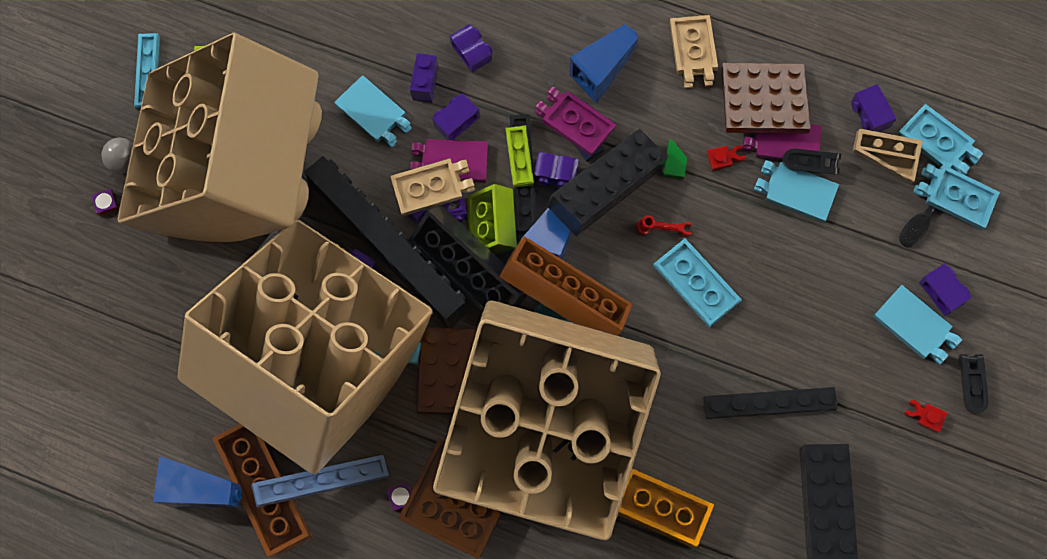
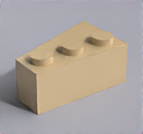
[852,129,923,184]

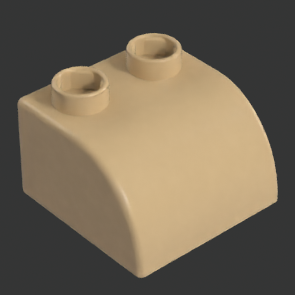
[118,32,322,242]
[177,220,432,474]
[433,301,661,541]

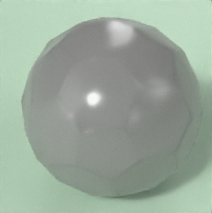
[101,137,133,174]

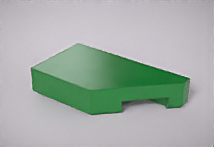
[663,139,687,180]

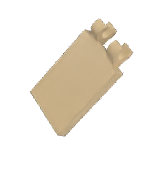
[670,15,718,88]
[390,158,475,216]

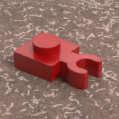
[707,145,746,172]
[904,400,947,434]

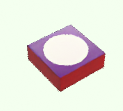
[91,189,118,216]
[387,482,411,512]

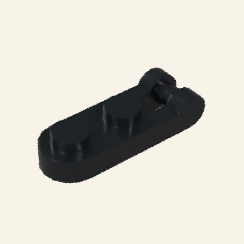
[782,148,841,175]
[958,354,989,414]

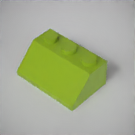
[467,184,517,254]

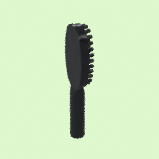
[899,205,937,247]

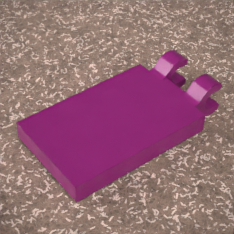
[535,87,616,157]
[742,124,822,161]
[410,139,488,183]

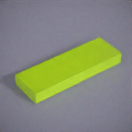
[505,126,534,188]

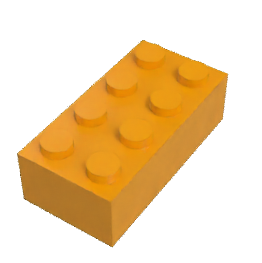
[618,469,714,549]

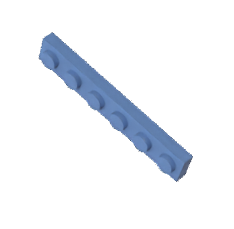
[252,455,389,507]

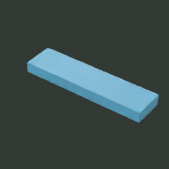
[134,33,160,110]

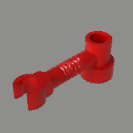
[635,216,693,237]

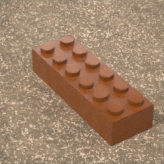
[499,236,633,336]
[212,424,313,559]

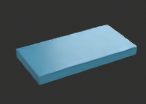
[653,238,742,328]

